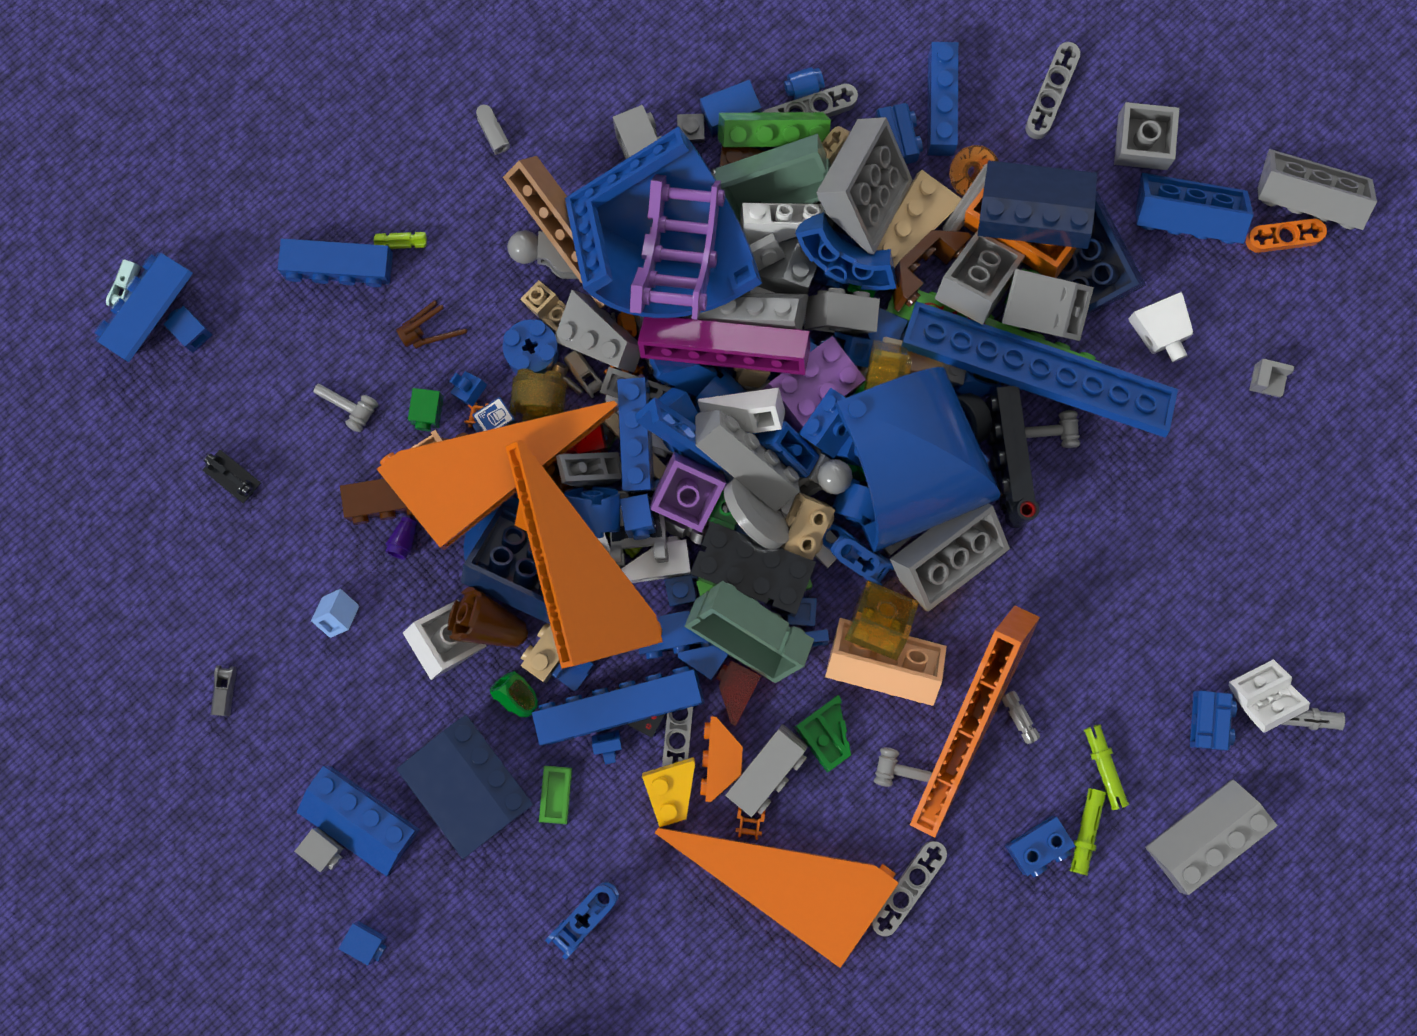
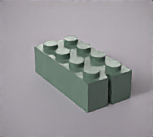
[715,134,831,221]
[684,581,814,683]

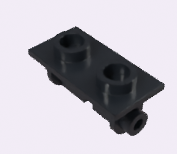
[203,450,261,504]

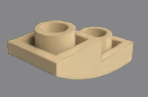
[520,280,566,333]

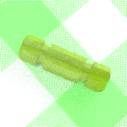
[374,232,427,249]

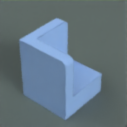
[311,589,359,638]

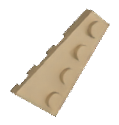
[877,170,962,268]

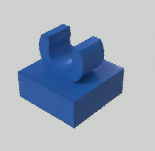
[449,371,488,407]
[592,730,622,764]

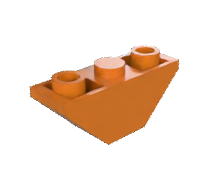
[700,717,743,802]

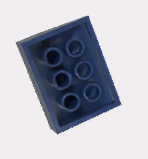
[977,160,1097,249]
[1057,191,1146,315]
[461,504,550,624]
[396,715,533,859]

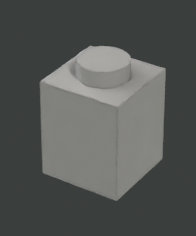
[294,828,344,872]

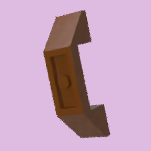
[892,230,972,312]

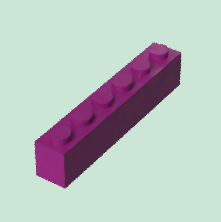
[638,317,810,375]

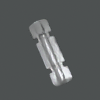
[1002,691,1040,744]

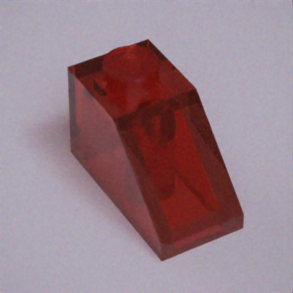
[716,661,761,727]

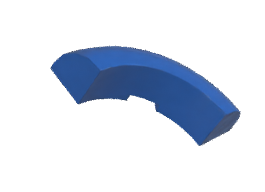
[795,212,896,290]

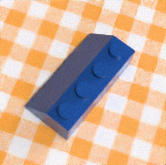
[1135,173,1254,244]
[94,252,193,362]
[297,766,420,877]

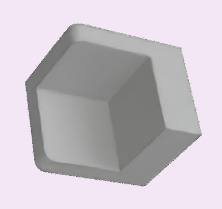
[1249,359,1294,397]

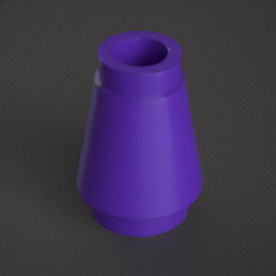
[385,517,417,560]

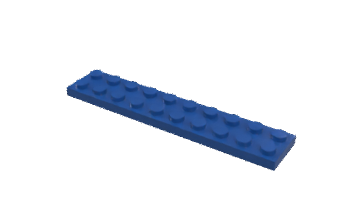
[901,301,1178,438]

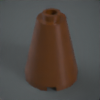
[447,587,528,648]

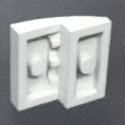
[1229,659,1310,733]

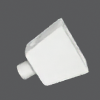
[1128,292,1193,362]

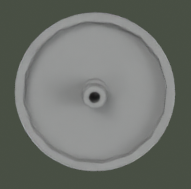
[724,478,789,550]

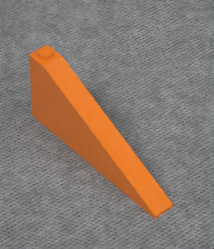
[377,401,619,550]
[506,440,663,669]
[910,606,1040,838]
[655,827,899,968]

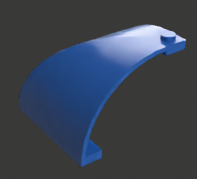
[565,126,762,318]
[835,367,1001,553]

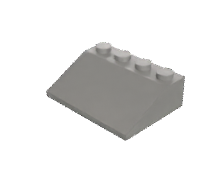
[816,117,913,254]

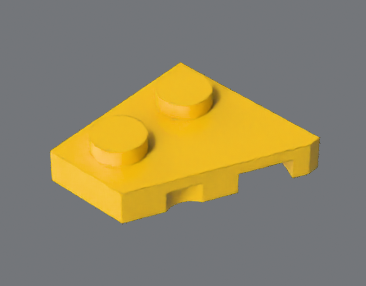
[642,757,695,827]

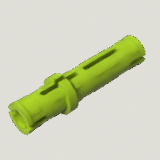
[1084,724,1129,810]
[1070,788,1106,876]

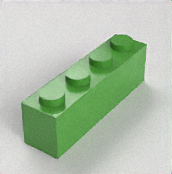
[718,112,831,147]

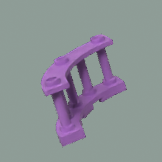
[630,175,725,319]

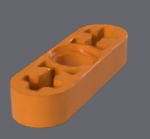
[1246,219,1327,253]

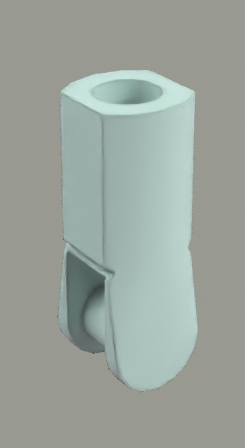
[106,260,141,307]

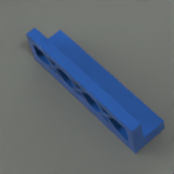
[635,397,733,477]

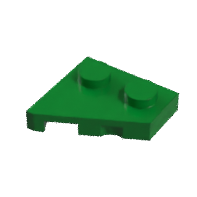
[794,695,851,772]

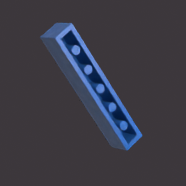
[532,666,705,746]

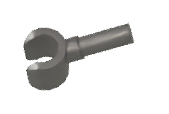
[551,362,583,395]

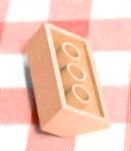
[825,618,947,706]

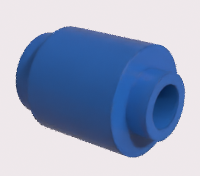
[784,67,825,100]

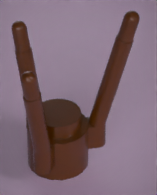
[396,300,468,349]

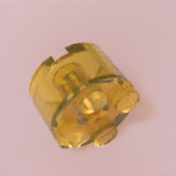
[509,369,567,421]

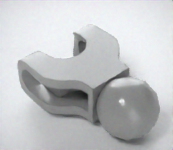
[507,230,578,279]
[799,438,852,496]

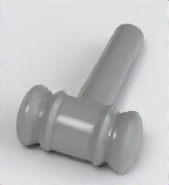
[313,384,378,432]
[1025,410,1080,448]
[874,747,941,787]

